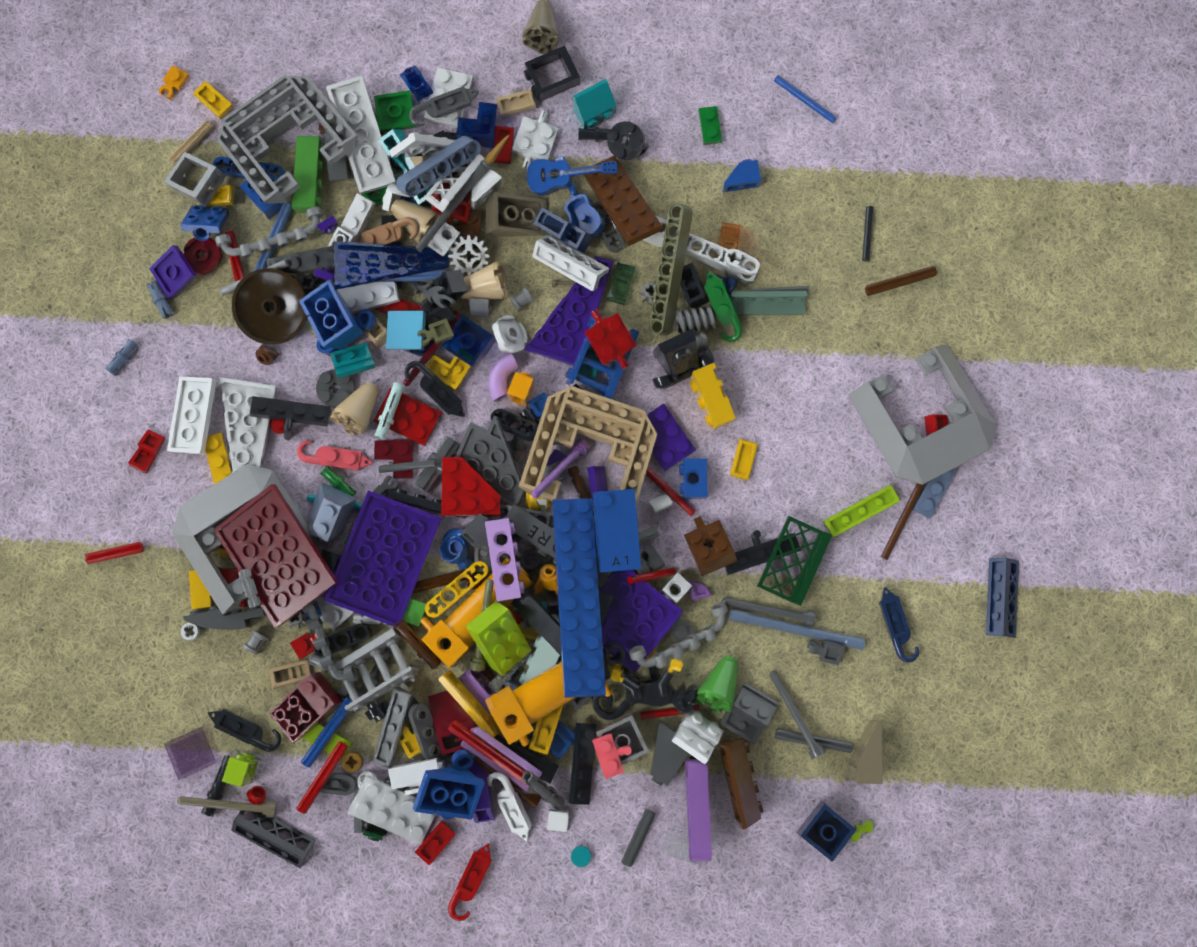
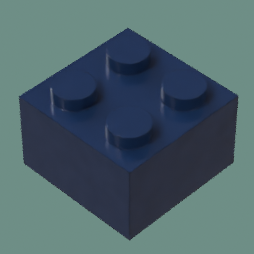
[796,801,857,862]

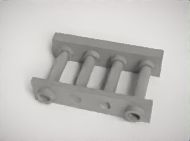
[327,628,420,713]

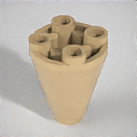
[391,199,441,247]
[330,382,379,435]

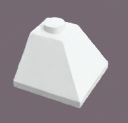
[471,169,502,210]

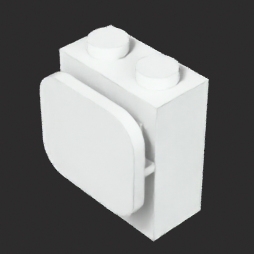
[388,756,447,795]

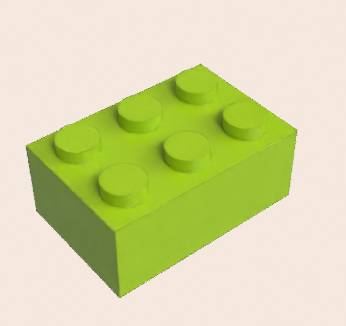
[465,601,532,676]

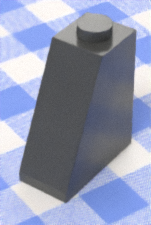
[650,722,689,786]

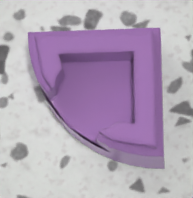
[688,581,711,601]

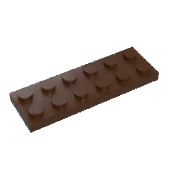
[583,156,663,247]

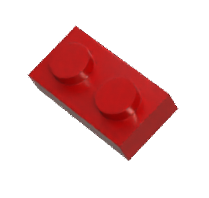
[414,820,456,865]

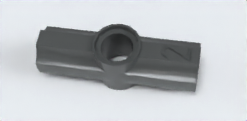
[414,436,460,492]

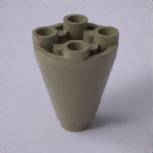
[522,0,559,54]

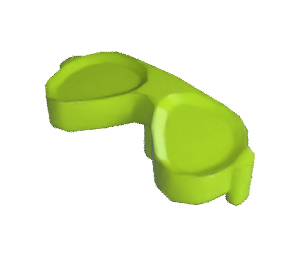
[850,820,873,842]

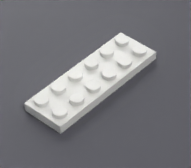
[326,76,396,195]

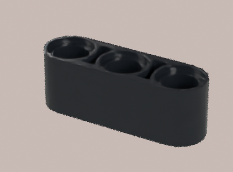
[314,624,372,657]

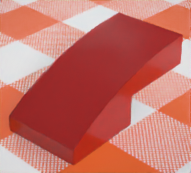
[128,429,165,474]

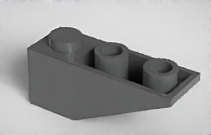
[460,514,521,560]

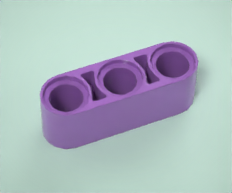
[458,668,497,719]

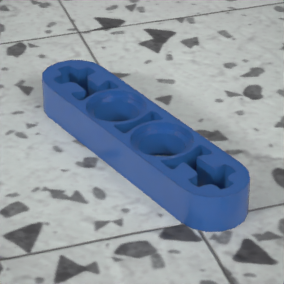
[213,157,285,182]

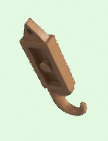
[355,217,419,251]

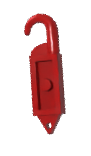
[448,843,492,921]

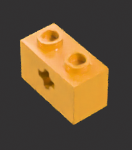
[507,371,535,407]

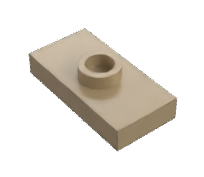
[496,89,536,118]

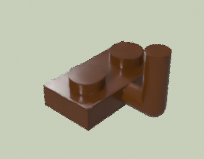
[446,210,482,248]

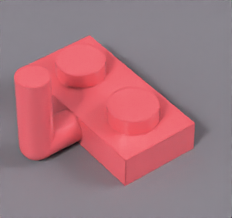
[592,733,632,779]

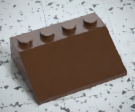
[718,737,763,829]

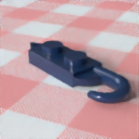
[879,587,919,663]

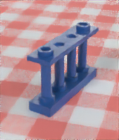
[565,312,639,399]

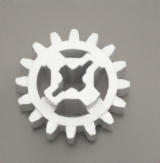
[448,235,489,276]

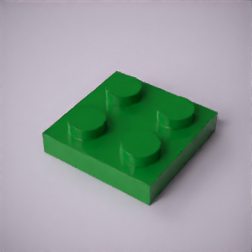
[374,90,417,133]

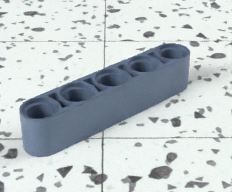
[396,136,481,197]

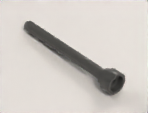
[722,597,815,627]
[770,671,826,760]

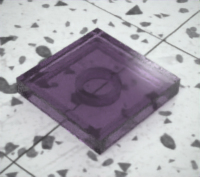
[164,727,217,781]

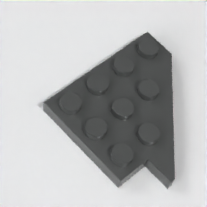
[455,416,524,506]

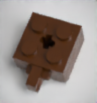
[684,516,737,576]

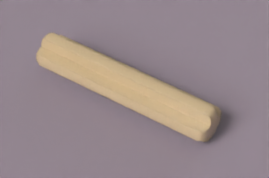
[169,120,214,165]

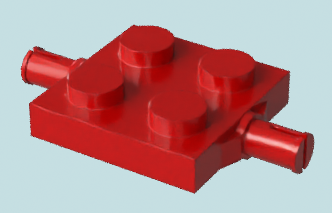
[584,308,636,369]

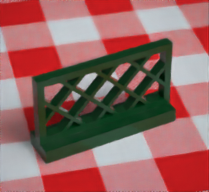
[757,516,832,606]

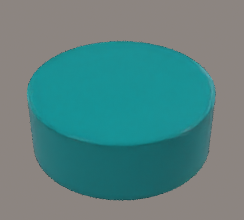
[571,846,591,867]

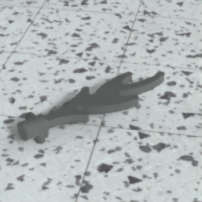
[411,281,455,309]

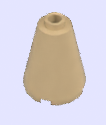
[461,261,510,299]

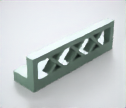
[730,291,807,315]

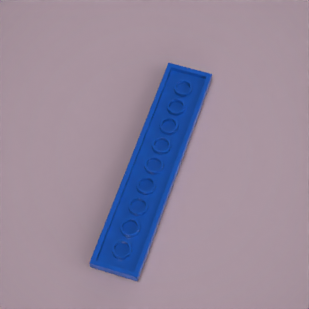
[552,499,606,698]

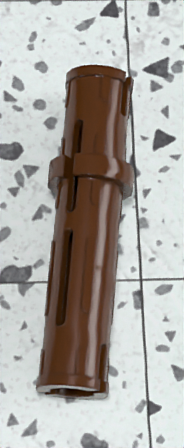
[394,620,441,669]

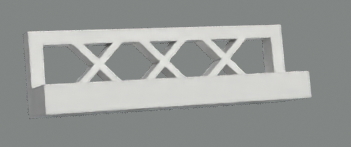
[424,154,484,212]
[532,234,609,291]

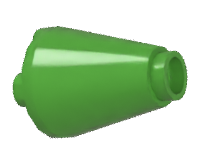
[695,656,738,713]

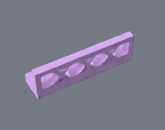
[460,727,542,791]

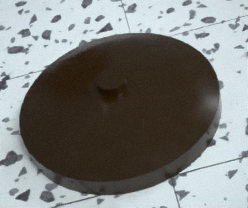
[232,268,308,345]

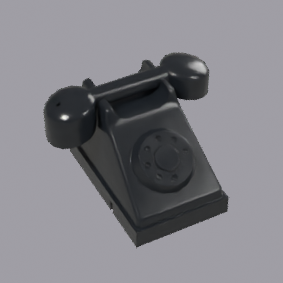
[652,328,715,389]

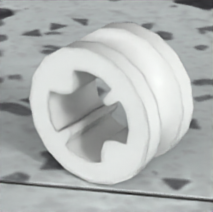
[181,623,200,640]

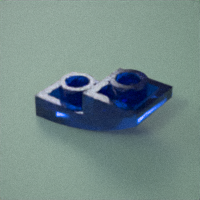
[399,65,434,102]

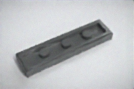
[373,686,414,768]

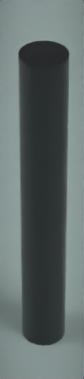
[862,206,874,261]

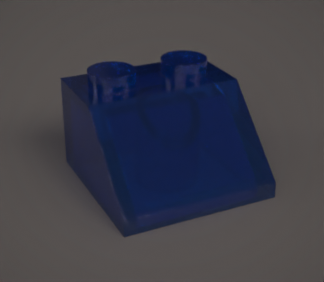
[441,315,496,367]

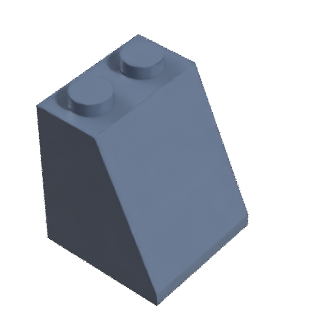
[308,482,357,542]

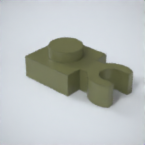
[417,318,454,346]

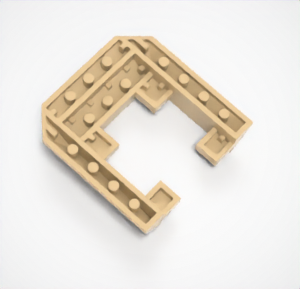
[518,386,657,515]

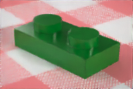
[698,106,722,145]

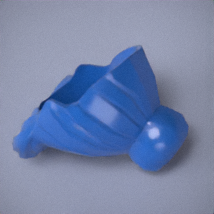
[440,528,472,570]

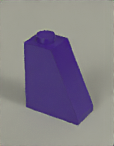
[468,762,495,823]

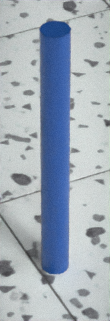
[774,75,837,123]

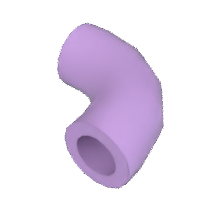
[488,353,519,402]

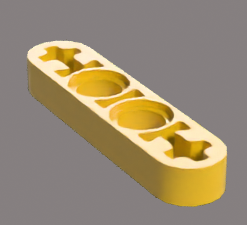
[425,561,489,618]

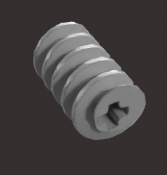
[674,306,715,334]

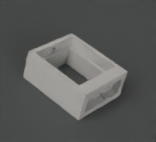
[164,152,226,207]

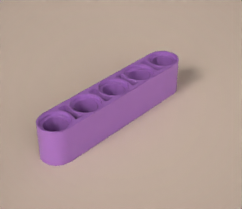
[685,759,712,862]

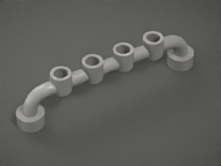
[215,207,323,259]
[629,602,728,668]

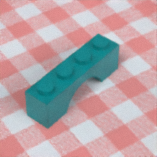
[378,129,434,205]

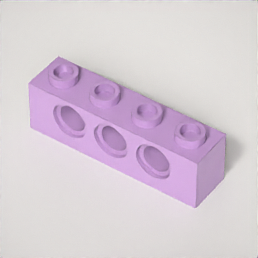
[485,518,524,602]

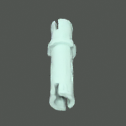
[374,382,405,440]

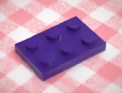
[647,403,696,472]

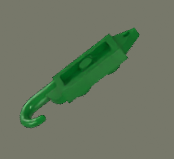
[704,271,742,342]

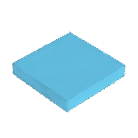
[386,311,426,350]

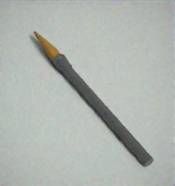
[415,135,509,252]

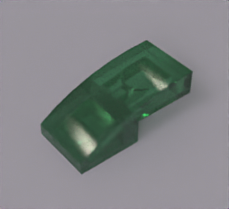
[607,262,635,305]

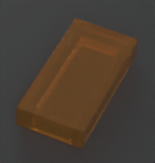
[719,222,740,249]

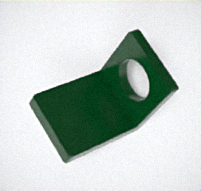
[363,823,388,842]

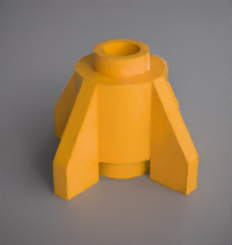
[533,564,558,596]

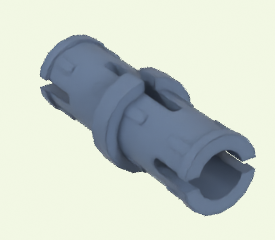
[147,280,174,319]
[105,339,139,376]

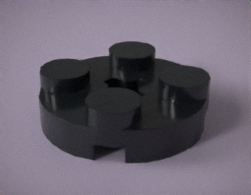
[607,121,645,160]

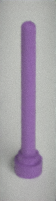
[531,439,590,498]

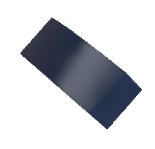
[533,207,593,253]

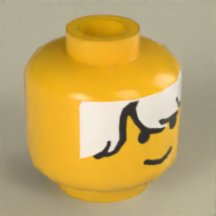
[526,492,552,512]

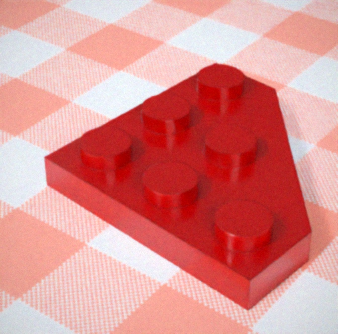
[441,457,501,516]

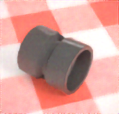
[635,544,665,575]

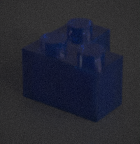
[456,102,497,148]

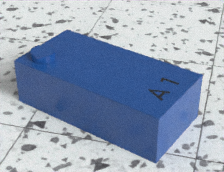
[592,489,641,572]

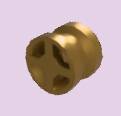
[341,751,364,773]

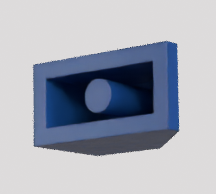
[722,159,761,192]

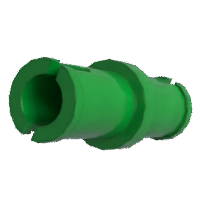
[320,465,357,496]

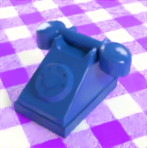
[299,280,376,356]
[413,750,485,820]

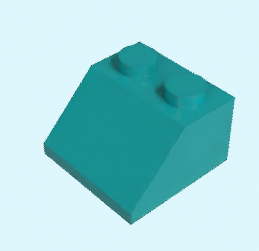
[573,79,616,129]

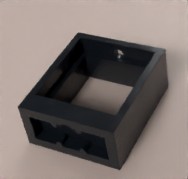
[523,45,580,102]

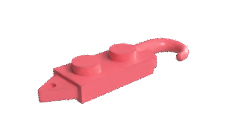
[297,440,373,471]

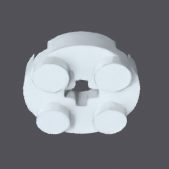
[492,315,527,353]

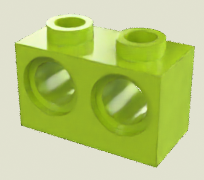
[222,752,259,787]

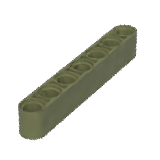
[649,203,693,336]

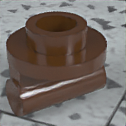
[255,344,279,365]

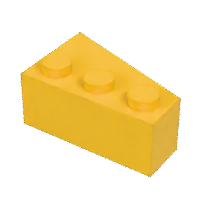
[689,363,736,430]

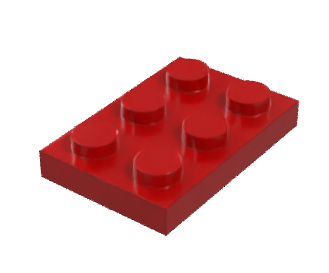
[373,388,442,446]

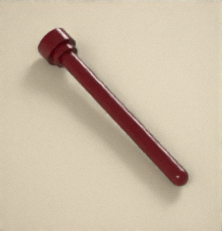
[403,311,465,386]

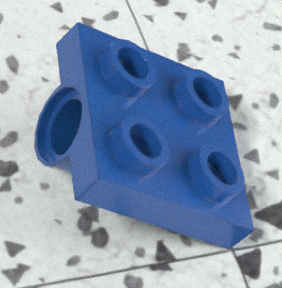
[181,205,229,241]

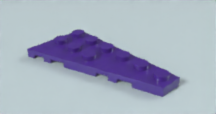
[524,256,613,366]

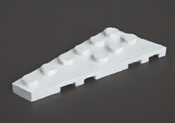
[219,377,277,473]

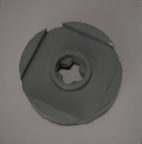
[316,369,355,408]

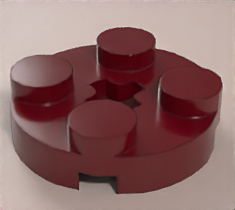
[183,237,222,275]

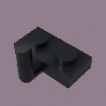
[421,298,457,339]

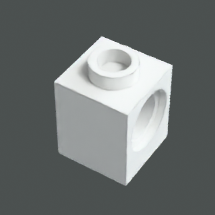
[428,222,460,256]
[660,573,692,604]

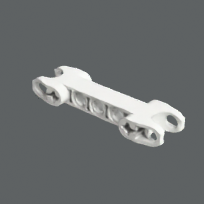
[643,215,760,283]

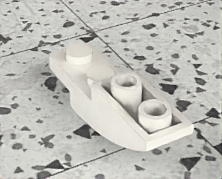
[328,193,375,269]

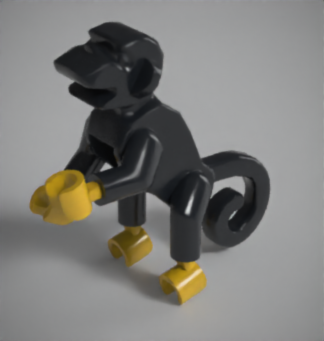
[592,649,698,720]

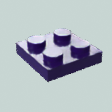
[149,245,197,299]

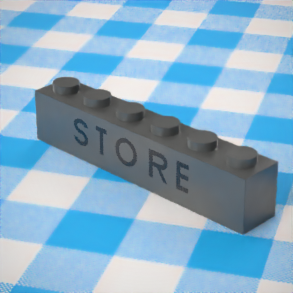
[505,504,611,588]

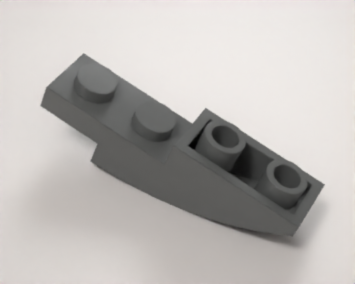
[183,605,267,630]

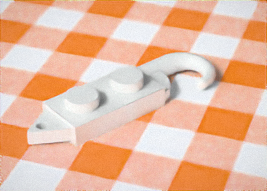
[487,772,532,841]

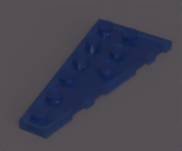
[334,241,450,290]

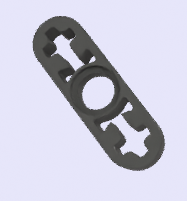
[593,202,623,253]

